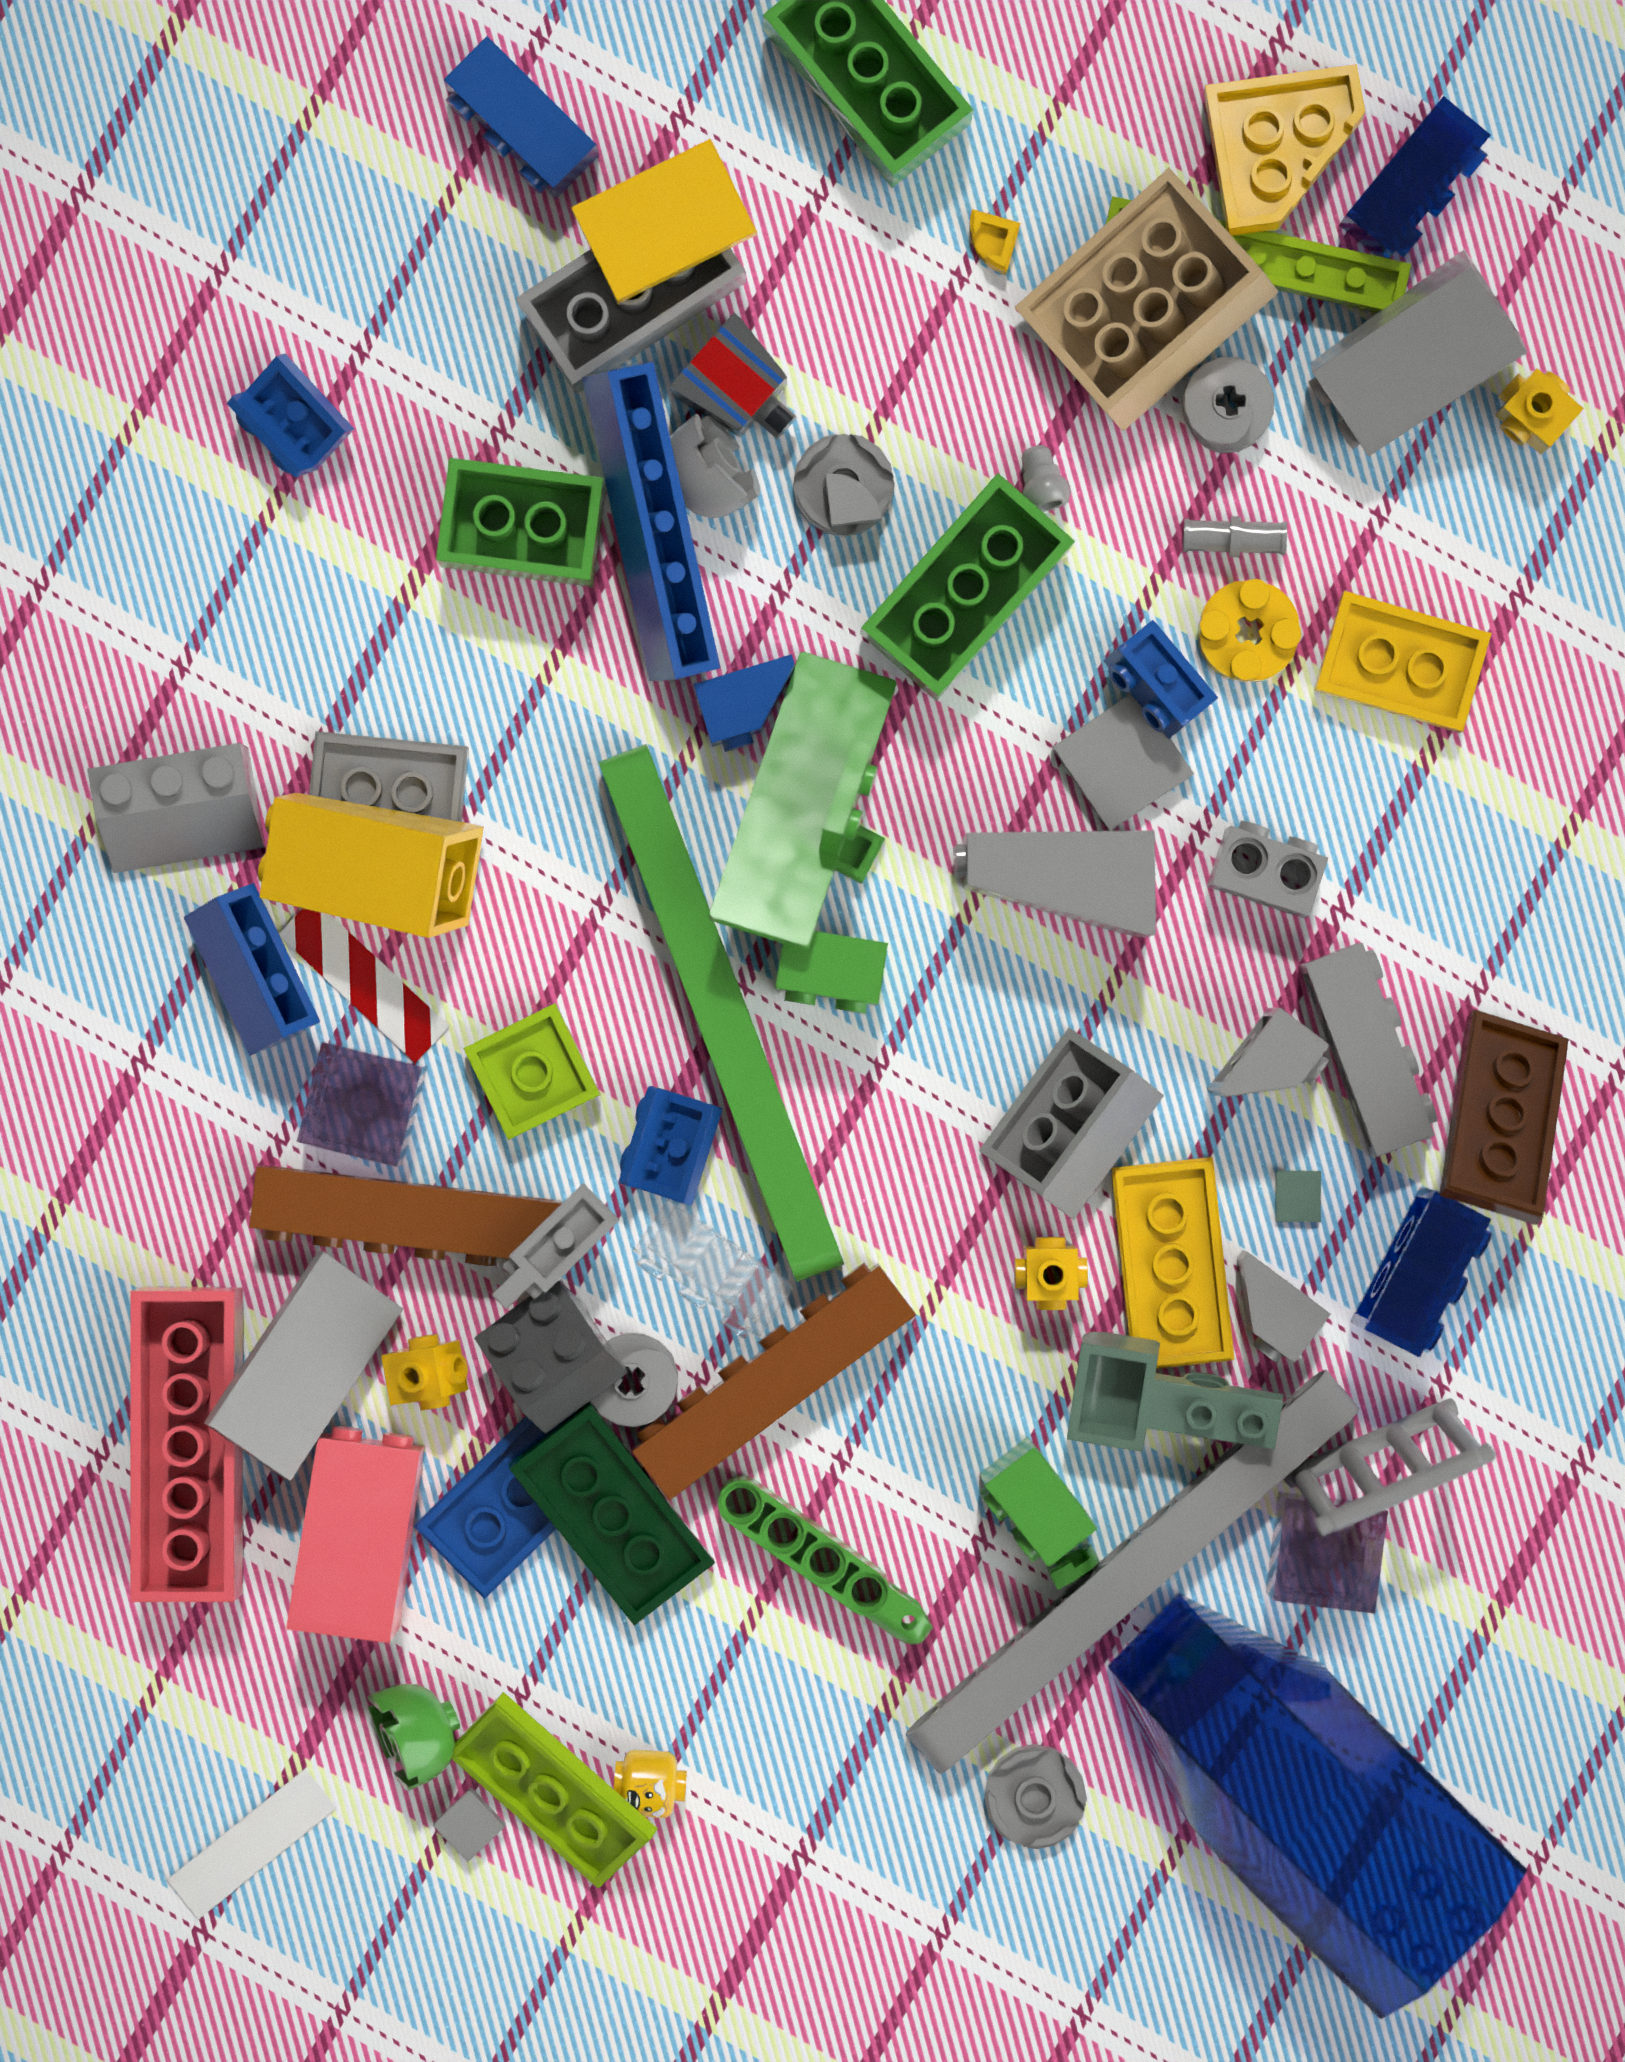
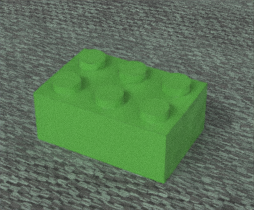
[436,458,606,587]

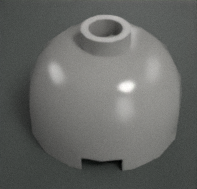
[670,414,760,519]

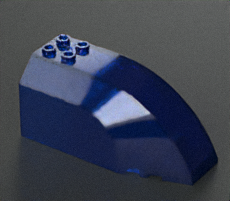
[1107,1593,1528,2020]

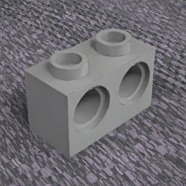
[1207,820,1328,918]

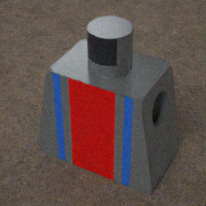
[669,313,797,439]

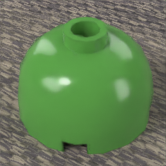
[367,1683,460,1791]

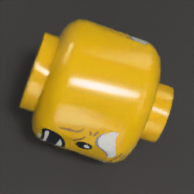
[614,1749,687,1818]

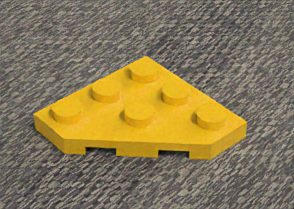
[1204,64,1365,236]

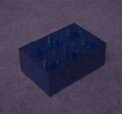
[1350,1187,1492,1358]

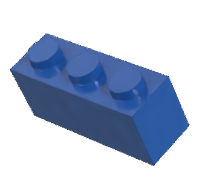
[443,36,599,199]
[183,883,321,1056]

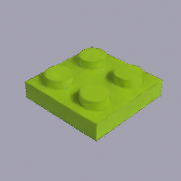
[463,1003,601,1140]

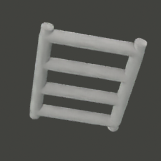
[1284,1398,1496,1536]

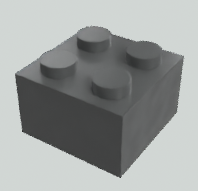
[474,1279,628,1434]

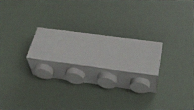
[1298,942,1437,1157]

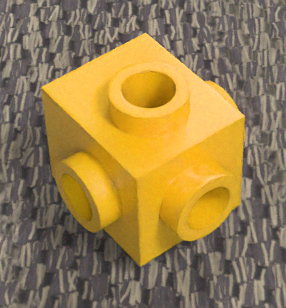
[1495,368,1584,455]
[1014,1237,1088,1310]
[381,1334,468,1411]

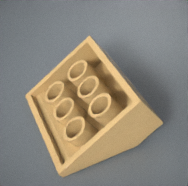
[1015,167,1279,431]

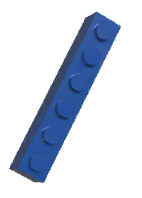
[582,361,721,681]

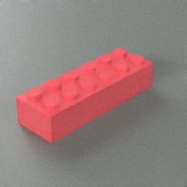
[130,1287,243,1602]

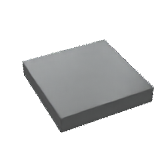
[1052,694,1194,831]

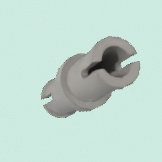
[1183,516,1287,558]

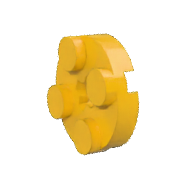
[1198,579,1302,682]

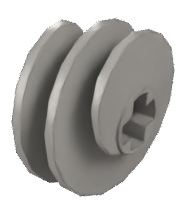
[1182,357,1274,454]
[591,1333,678,1427]

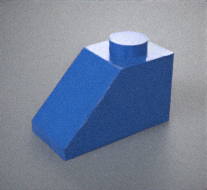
[693,654,795,752]

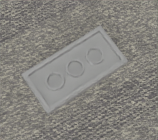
[204,1251,403,1481]

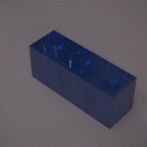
[1339,96,1491,259]

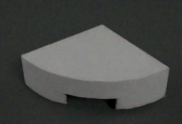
[825,474,882,527]

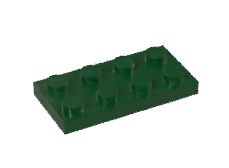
[508,1401,715,1626]

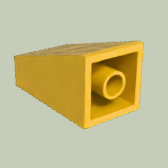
[258,793,484,938]

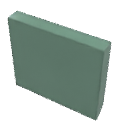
[1275,1171,1321,1222]

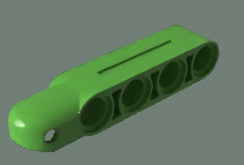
[718,1475,933,1645]

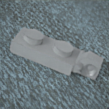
[492,1183,620,1309]

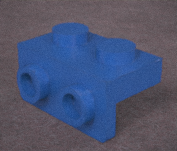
[227,353,354,478]
[1104,620,1218,739]
[619,1086,723,1206]

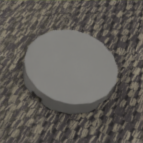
[793,434,895,537]
[984,1744,1087,1849]

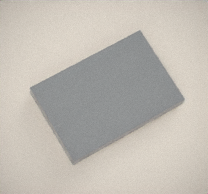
[309,731,469,822]

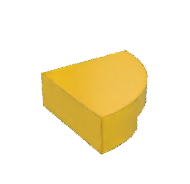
[969,209,1021,275]

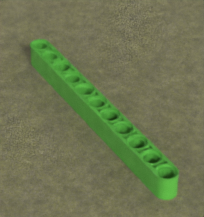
[599,744,845,1282]

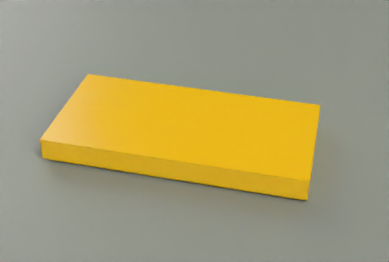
[1110,1157,1235,1369]

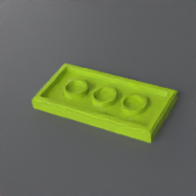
[451,1692,658,1889]

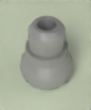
[1021,445,1071,512]

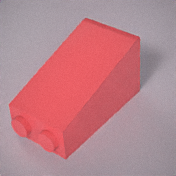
[286,1426,425,1643]

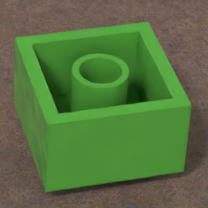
[775,931,888,1014]
[979,1436,1098,1567]

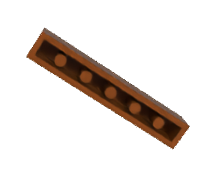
[249,1165,564,1266]
[632,1262,916,1501]

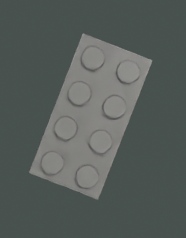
[516,248,746,394]

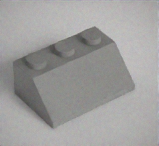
[87,743,266,873]
[979,1027,1164,1220]

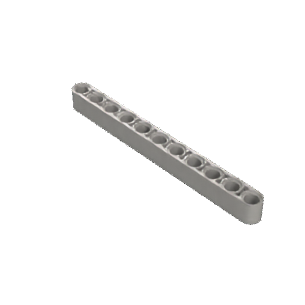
[905,1370,1360,1774]

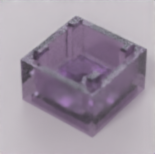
[297,1042,428,1167]
[1266,1491,1388,1614]

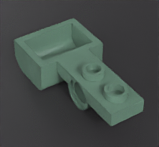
[1067,1332,1283,1452]

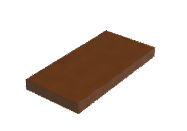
[1439,1009,1569,1225]

